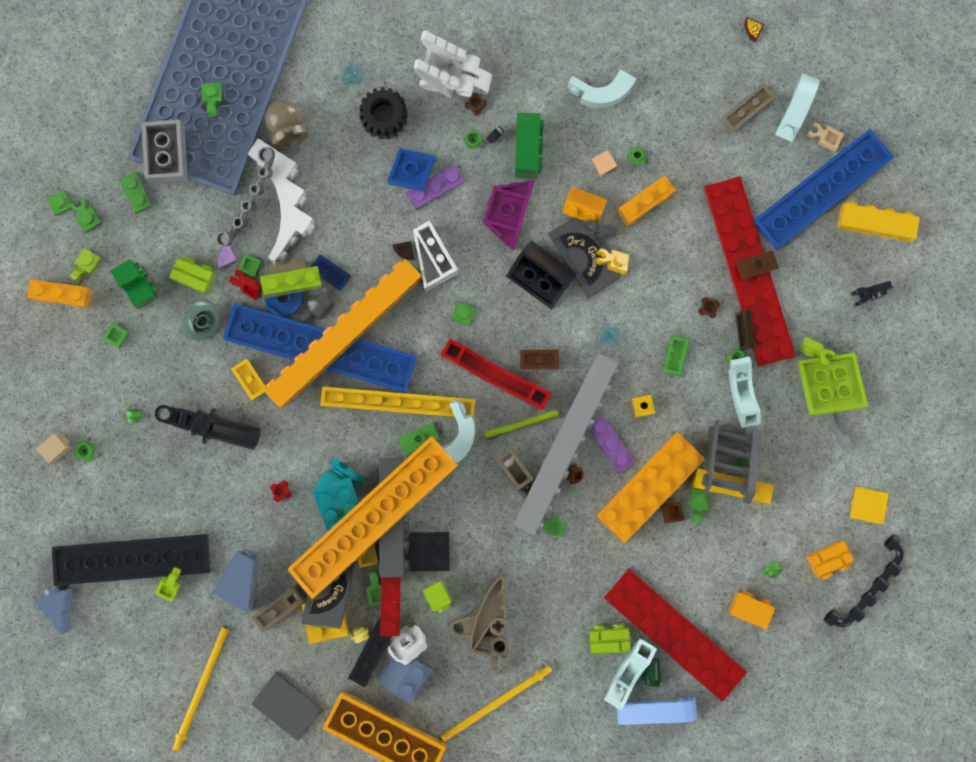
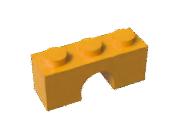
[617,175,676,227]
[27,279,93,309]

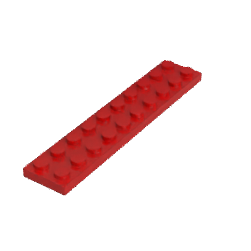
[703,176,796,367]

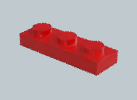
[380,577,401,636]

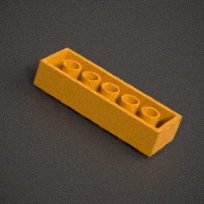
[595,432,705,543]
[322,690,447,762]

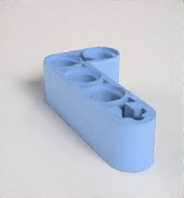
[617,697,697,725]

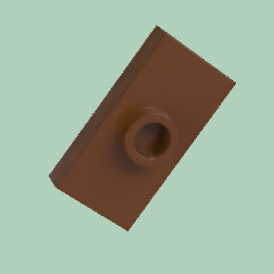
[736,250,779,281]

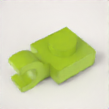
[70,248,102,282]
[800,336,835,366]
[155,567,181,602]

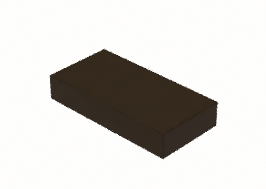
[735,310,756,351]

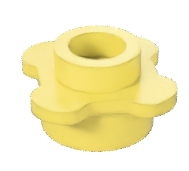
[350,626,369,643]

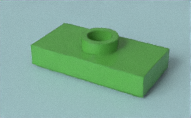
[662,335,690,377]
[397,422,440,456]

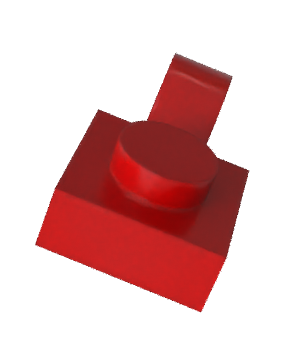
[229,269,262,301]

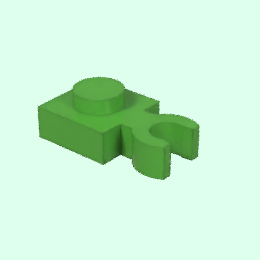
[71,197,102,233]

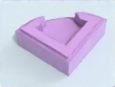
[218,246,237,269]

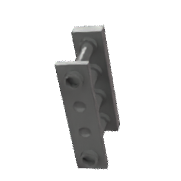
[702,420,761,504]

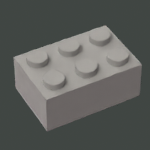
[142,120,188,184]

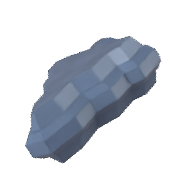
[34,586,74,634]

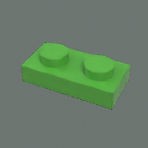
[119,172,153,214]

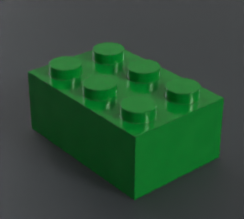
[515,113,544,179]

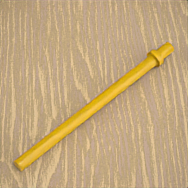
[172,627,229,751]
[440,665,553,742]

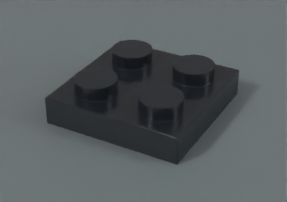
[411,532,450,571]

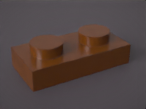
[520,350,559,370]

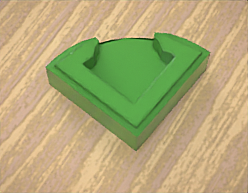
[543,516,566,536]

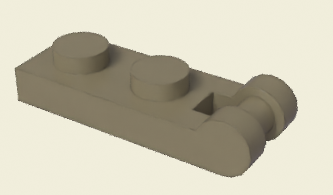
[251,584,307,633]

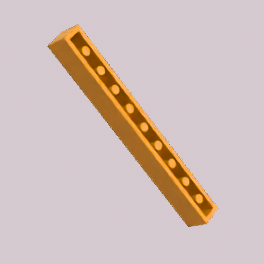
[264,259,422,410]

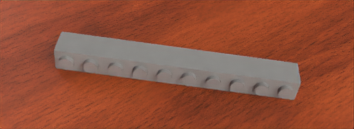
[512,353,619,537]

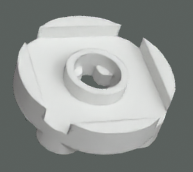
[388,625,427,665]

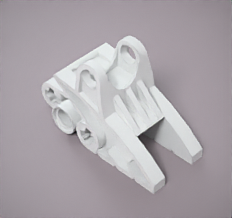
[414,31,493,98]

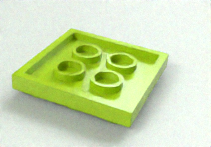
[797,353,868,417]

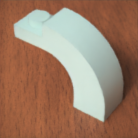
[568,69,636,108]
[775,73,820,142]
[729,357,761,428]
[442,399,475,463]
[604,639,657,710]

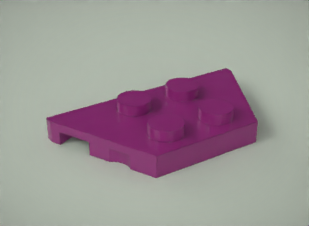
[483,180,535,250]

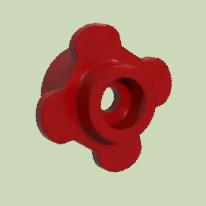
[270,480,292,502]

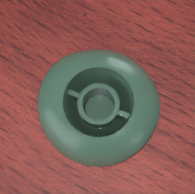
[181,299,221,341]

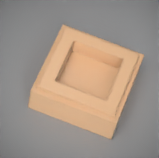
[591,150,617,176]

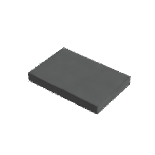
[251,672,322,740]

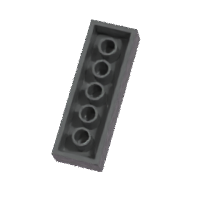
[379,458,409,577]

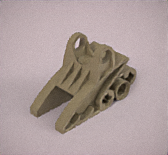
[450,575,509,675]

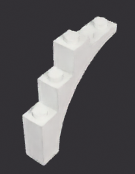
[248,139,315,263]

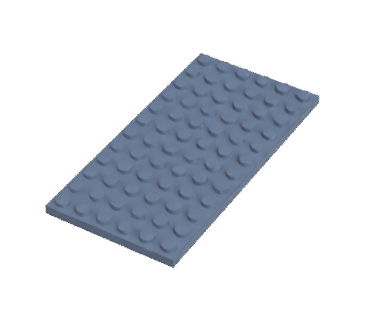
[127,0,308,196]

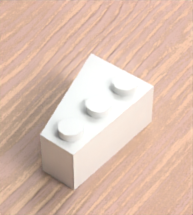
[413,220,458,292]

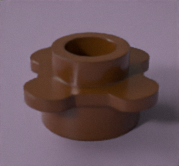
[465,93,487,116]
[698,297,720,318]
[566,463,584,485]

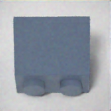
[378,658,432,704]

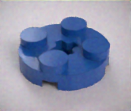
[265,292,303,317]

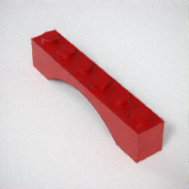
[441,338,552,412]

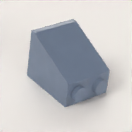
[212,549,259,613]

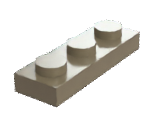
[720,83,776,134]

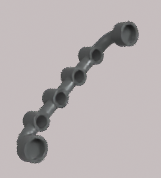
[216,147,275,247]

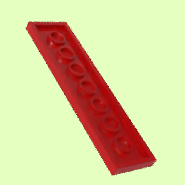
[603,568,748,702]

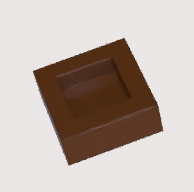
[661,501,685,524]

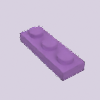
[406,165,465,210]
[590,415,635,473]

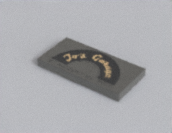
[548,217,620,298]
[301,560,357,629]

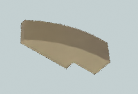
[496,448,534,501]

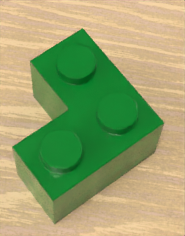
[110,259,158,309]

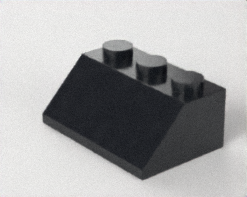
[506,240,577,310]

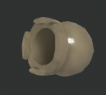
[265,100,309,149]

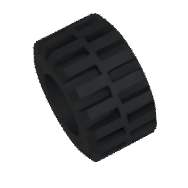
[359,87,408,139]

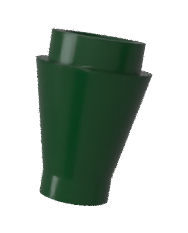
[643,658,662,687]

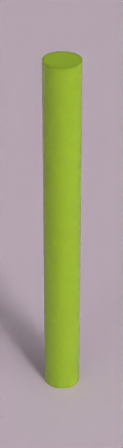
[484,409,559,439]

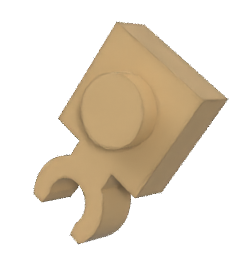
[807,123,844,152]

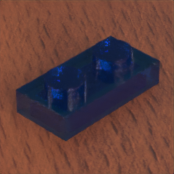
[311,254,351,292]

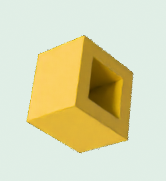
[631,395,655,418]

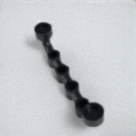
[823,534,904,628]

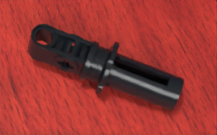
[155,405,261,451]

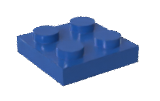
[387,148,436,192]

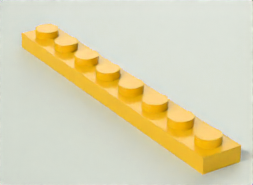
[320,387,475,417]

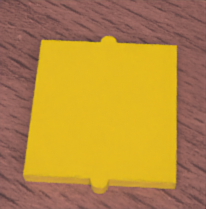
[850,487,889,525]

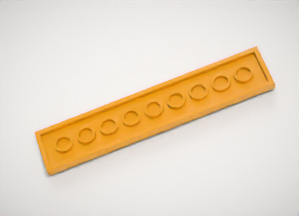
[287,436,459,599]

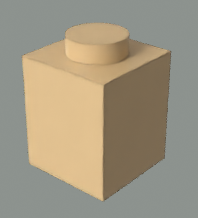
[36,433,71,464]

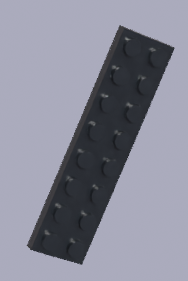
[52,534,211,586]

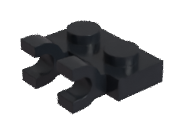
[850,281,893,307]

